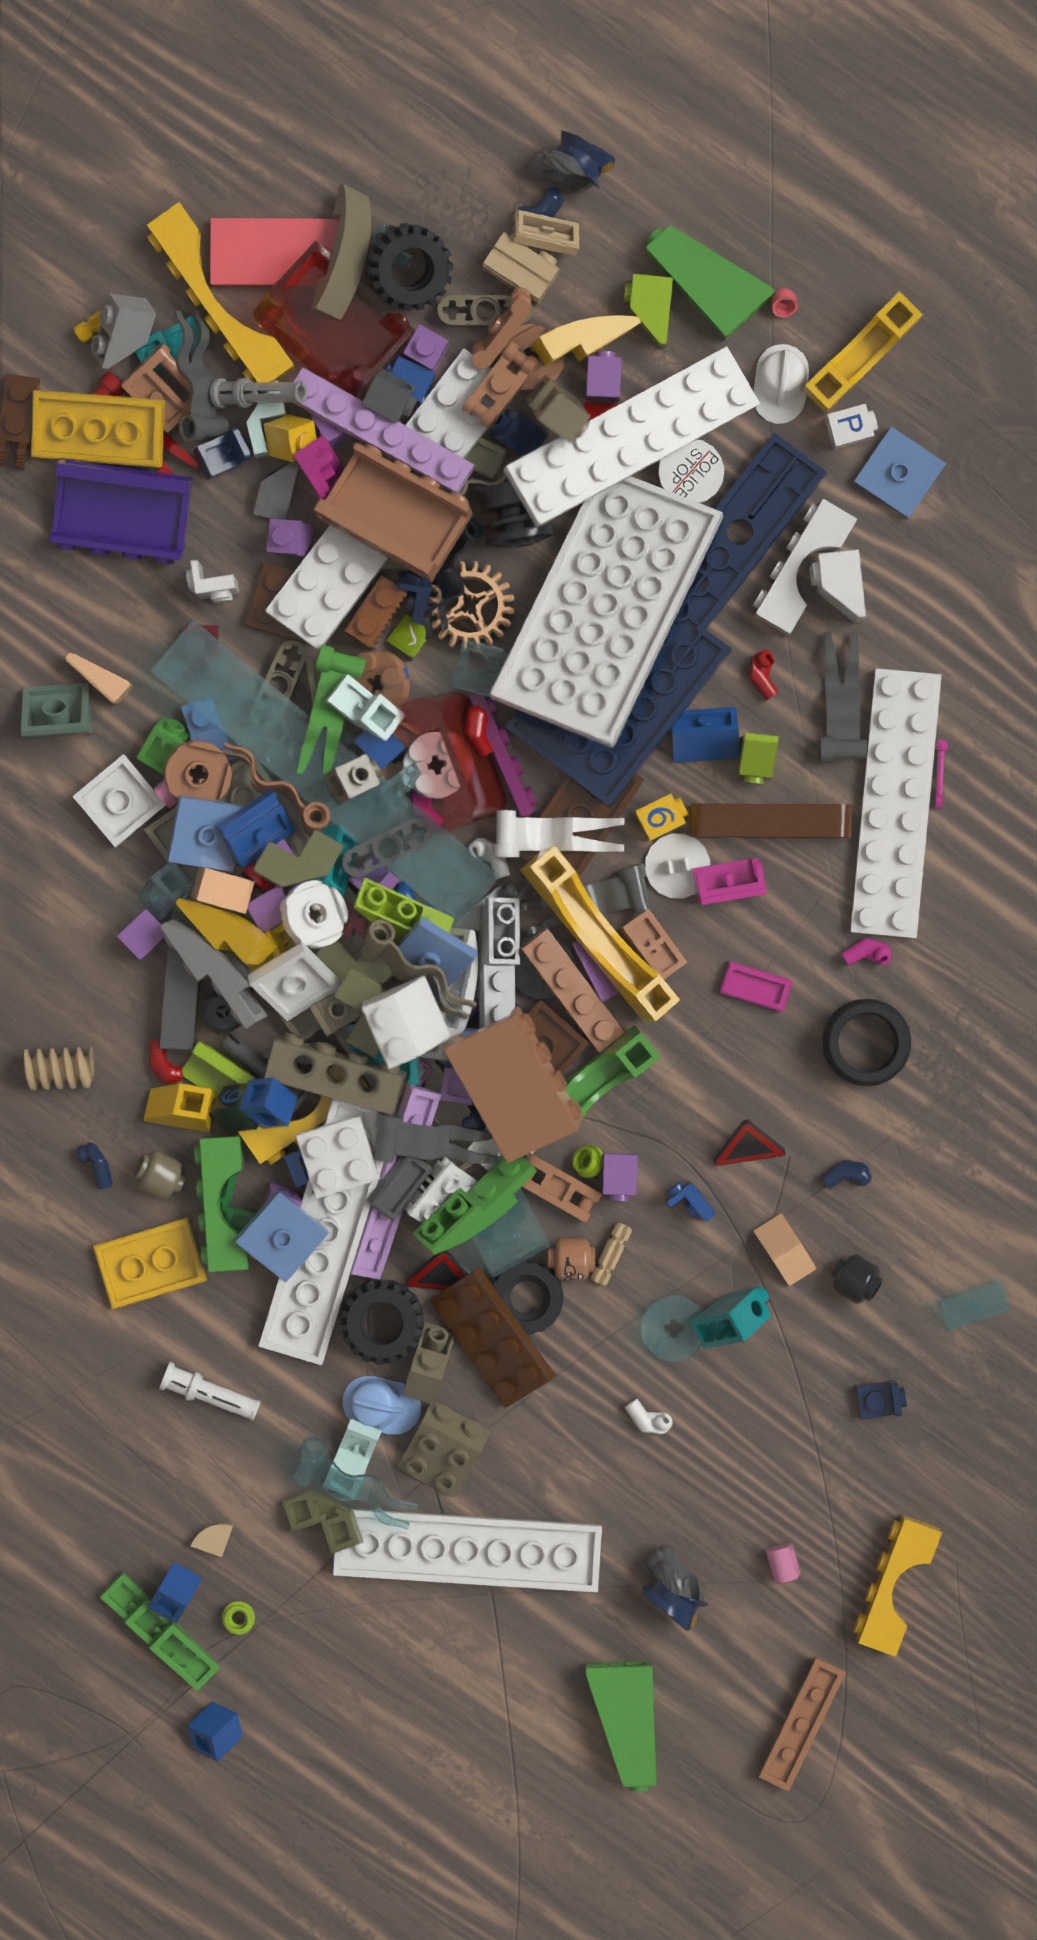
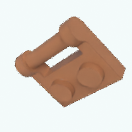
[120,343,191,433]

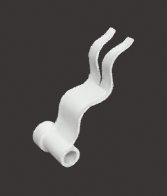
[493,810,624,858]

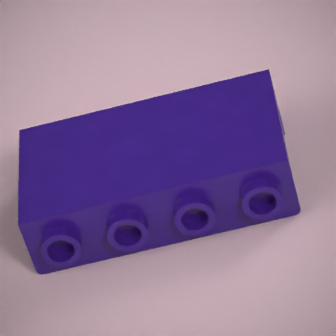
[48,459,193,564]

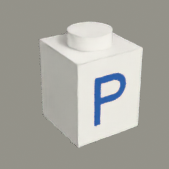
[825,404,878,450]

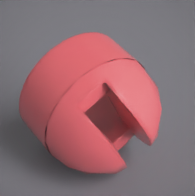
[771,288,798,318]

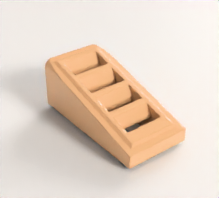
[65,653,134,705]

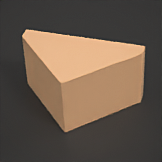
[190,867,254,914]
[753,1213,817,1286]

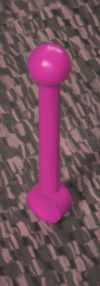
[935,739,948,809]

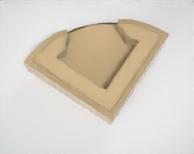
[191,1523,233,1557]

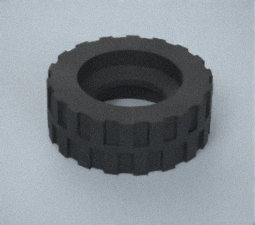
[493,1260,564,1335]

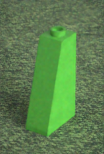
[645,225,775,341]
[585,1661,656,1792]

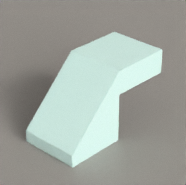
[247,381,287,458]
[325,674,405,741]
[324,1419,382,1498]

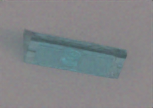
[937,1279,1010,1332]

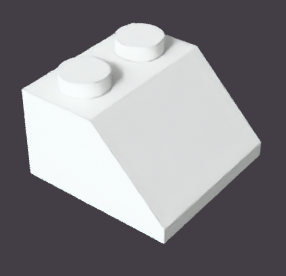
[809,550,866,622]
[362,975,451,1069]

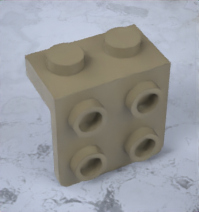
[398,1402,490,1497]

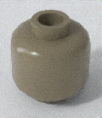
[133,1151,185,1199]

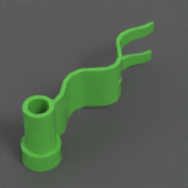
[296,644,366,781]

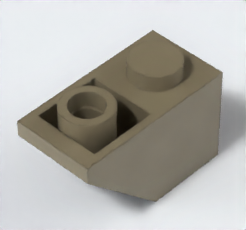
[402,1322,455,1405]

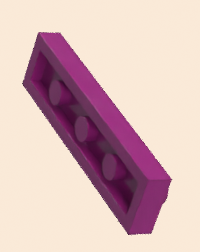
[469,690,537,818]

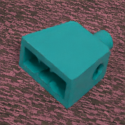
[689,1286,770,1349]

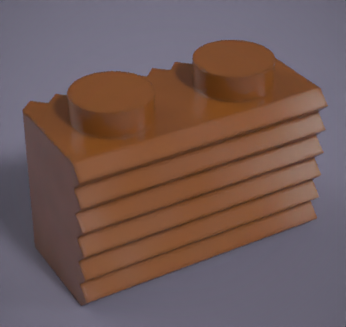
[345,575,408,650]

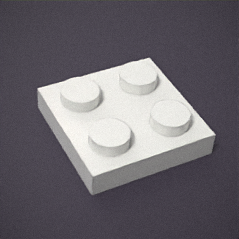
[73,754,166,848]
[248,942,341,1021]
[296,1114,381,1199]

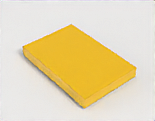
[93,1217,208,1309]

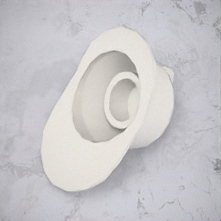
[753,344,809,424]

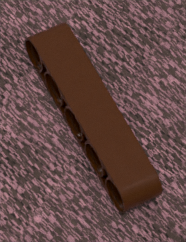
[690,803,852,838]

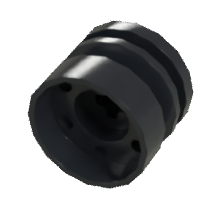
[478,481,556,549]

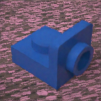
[665,1181,716,1222]

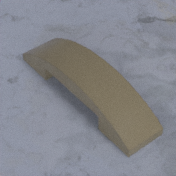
[311,184,371,321]

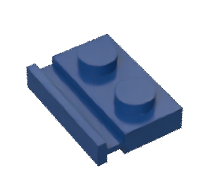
[216,790,296,868]

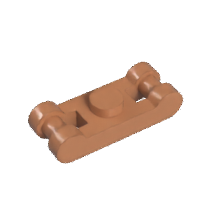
[472,287,531,369]
[461,342,540,429]
[522,1153,603,1223]

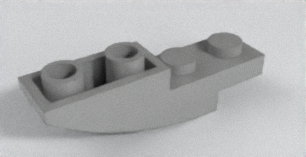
[474,897,520,1029]
[160,918,267,1029]

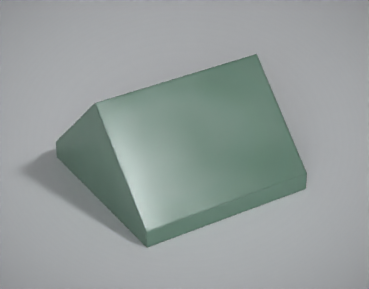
[21,682,93,739]

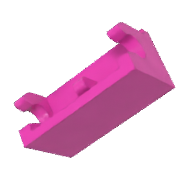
[293,435,344,500]
[692,858,767,905]

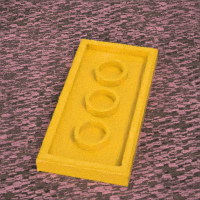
[31,390,165,468]

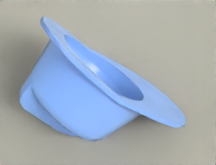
[343,1376,421,1435]

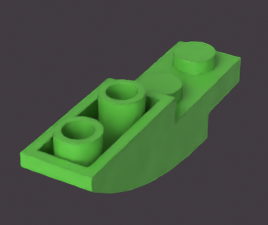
[412,1157,537,1255]

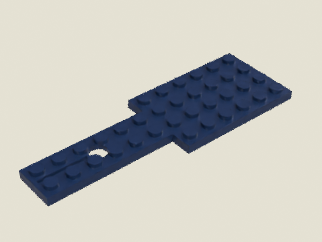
[505,433,827,808]

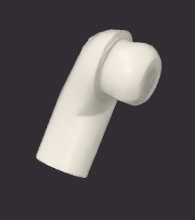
[468,838,510,879]
[624,1398,673,1434]

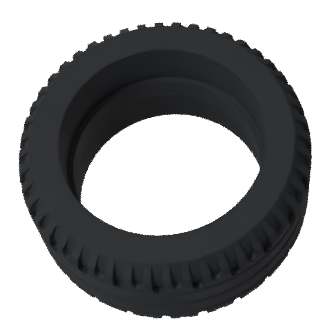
[822,999,911,1086]

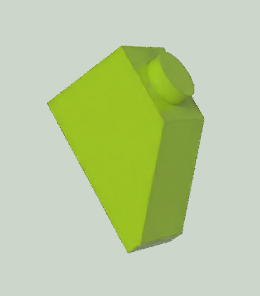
[624,274,673,349]
[737,733,779,785]

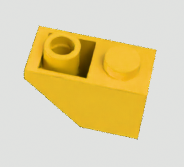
[144,1083,215,1133]

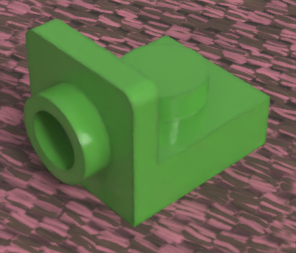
[136,717,190,775]

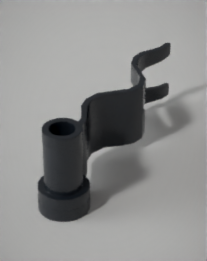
[423,515,485,640]

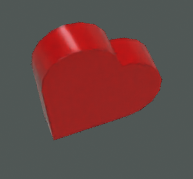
[241,863,276,894]

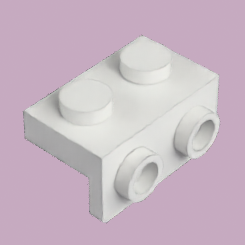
[186,560,240,603]

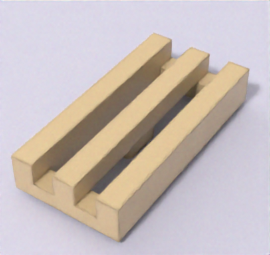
[513,209,579,256]

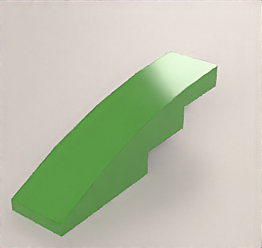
[100,1570,220,1691]

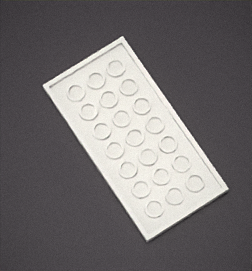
[490,476,723,748]

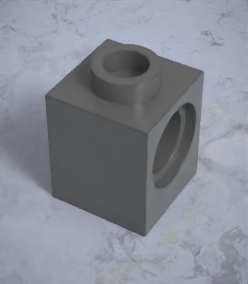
[362,368,418,423]

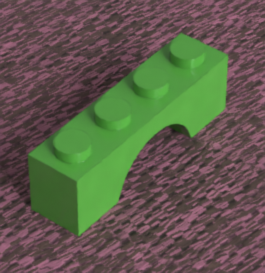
[565,1025,661,1120]
[194,1135,251,1272]

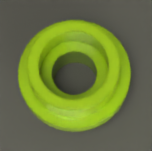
[572,1145,604,1178]
[222,1601,255,1635]

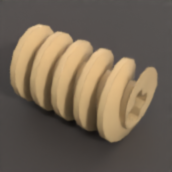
[24,1046,94,1090]

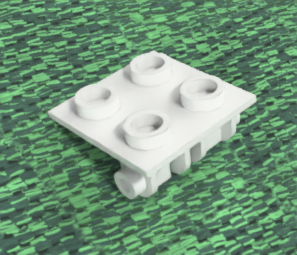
[404,1157,478,1224]

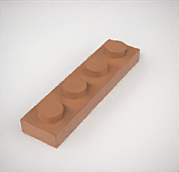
[520,928,625,1053]
[758,1656,846,1792]

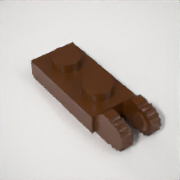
[0,373,40,470]

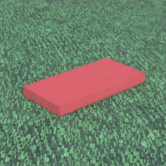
[210,218,339,287]

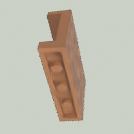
[314,443,473,582]
[444,1006,583,1163]

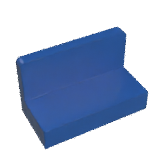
[671,707,739,762]

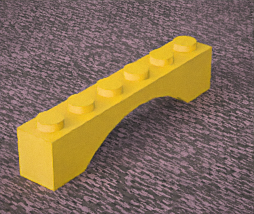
[147,202,296,383]
[520,846,680,1023]

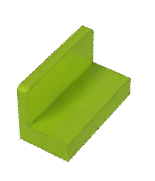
[182,1041,256,1098]

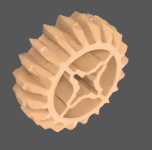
[429,561,514,651]

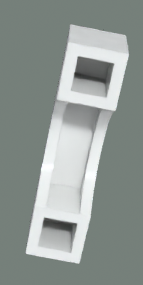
[753,499,857,636]

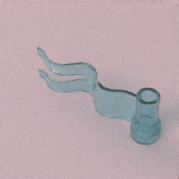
[292,1437,418,1529]

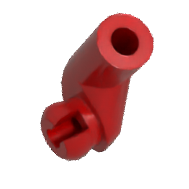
[464,705,494,757]

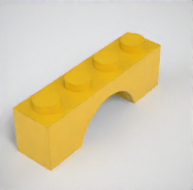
[803,291,923,414]
[238,1064,371,1165]
[853,1514,942,1657]

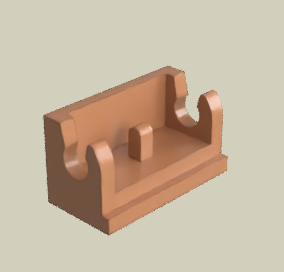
[617,909,688,979]

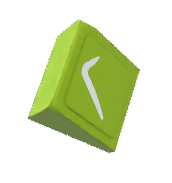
[386,614,433,660]

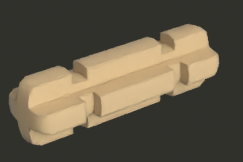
[591,1222,632,1286]

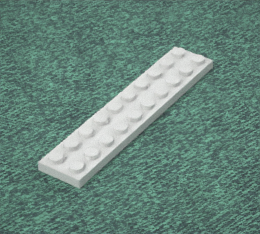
[265,348,494,652]

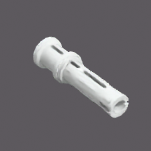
[159,1362,261,1421]

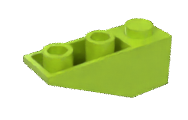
[353,878,454,943]

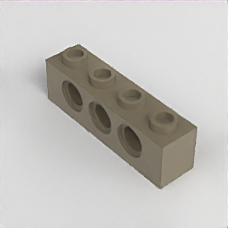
[264,1033,407,1115]

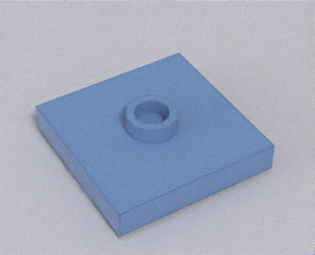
[854,426,946,519]
[167,795,245,872]
[397,917,478,993]
[234,1190,329,1283]

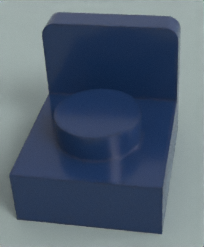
[489,409,548,458]
[397,569,431,624]
[856,1380,907,1420]

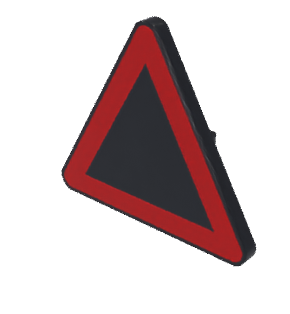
[713,1120,786,1166]
[405,1250,468,1290]

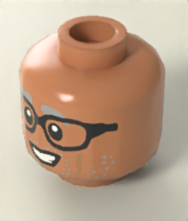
[548,1237,595,1281]

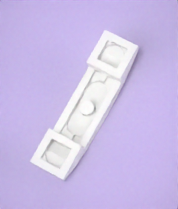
[419,928,478,1061]

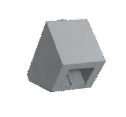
[91,293,156,369]

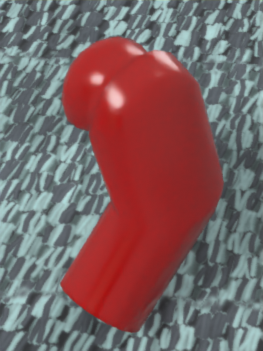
[749,650,779,701]
[149,1040,183,1085]

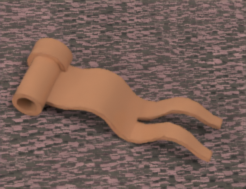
[222,742,330,836]

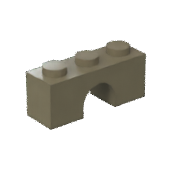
[525,374,590,443]

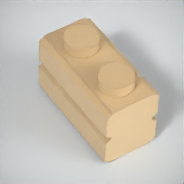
[482,232,560,306]

